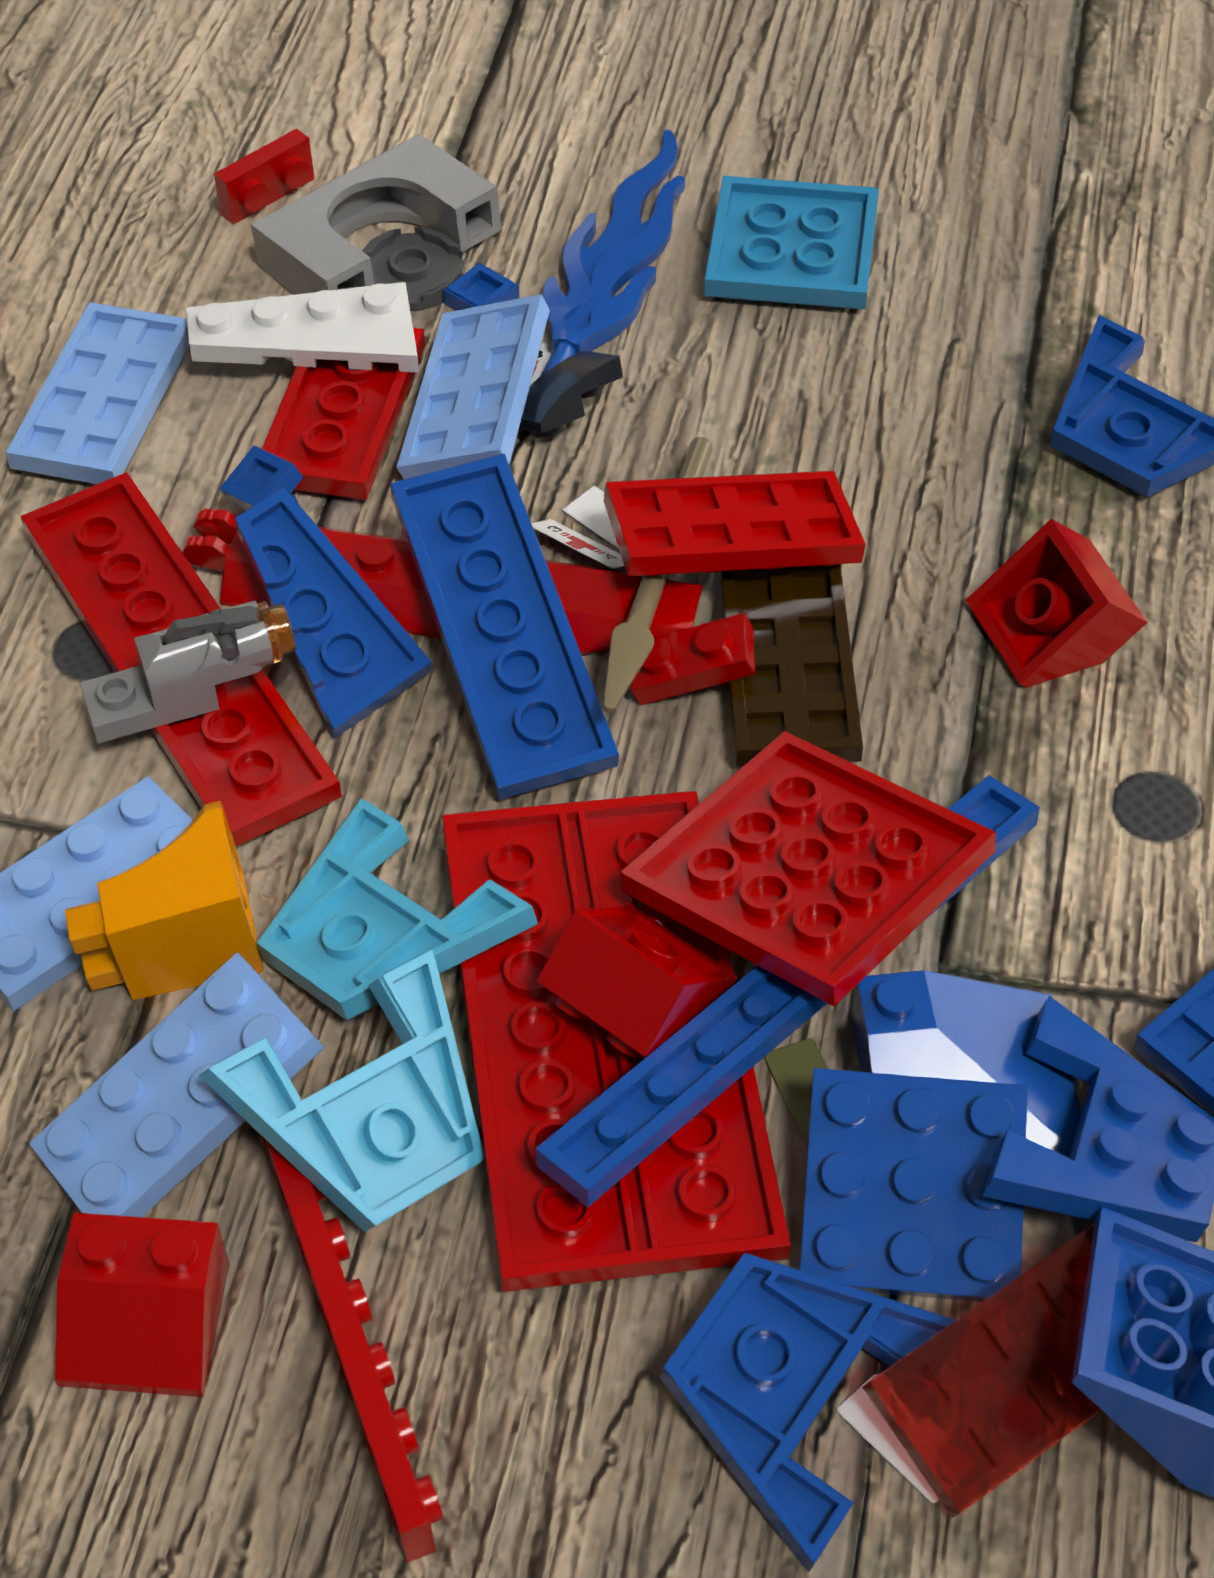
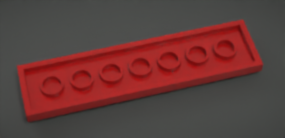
[20,472,342,847]

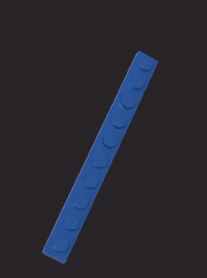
[536,775,1040,1207]

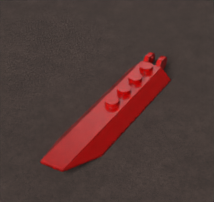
[182,508,703,655]

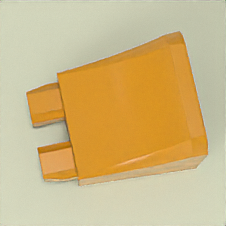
[65,801,264,1000]

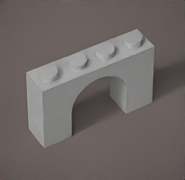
[251,134,502,295]

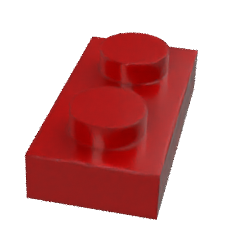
[214,128,315,225]
[631,613,755,705]

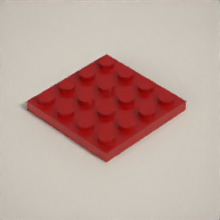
[620,731,996,1007]

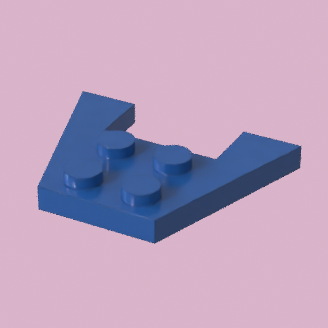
[1050,315,1214,497]
[982,996,1214,1243]
[660,1253,968,1573]

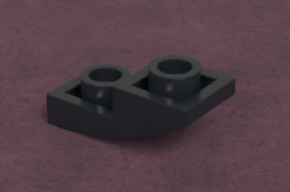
[519,351,623,438]

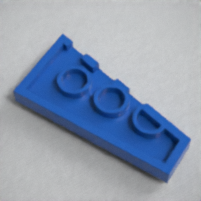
[235,486,432,739]

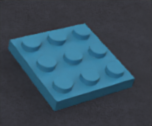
[704,176,879,309]

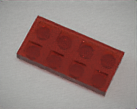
[862,1224,1101,1518]

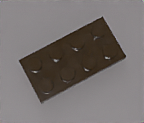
[720,564,863,766]

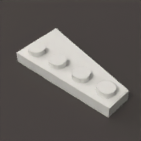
[186,282,419,373]

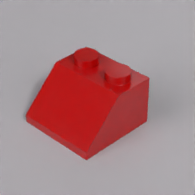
[966,519,1148,688]
[537,906,738,1058]
[55,1212,230,1397]

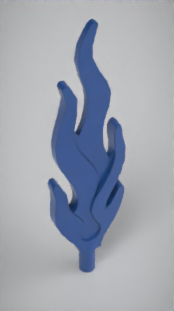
[541,129,685,375]

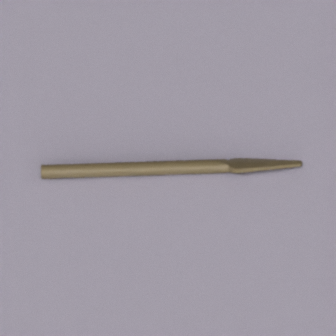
[602,437,713,713]

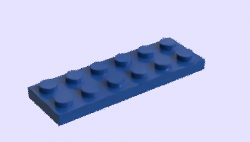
[390,453,619,800]

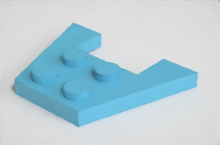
[257,798,538,1020]
[199,949,485,1232]

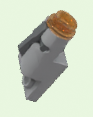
[79,600,296,743]

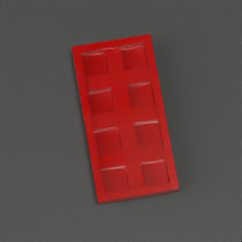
[603,471,866,576]

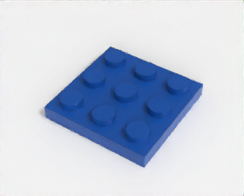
[800,1068,1028,1305]

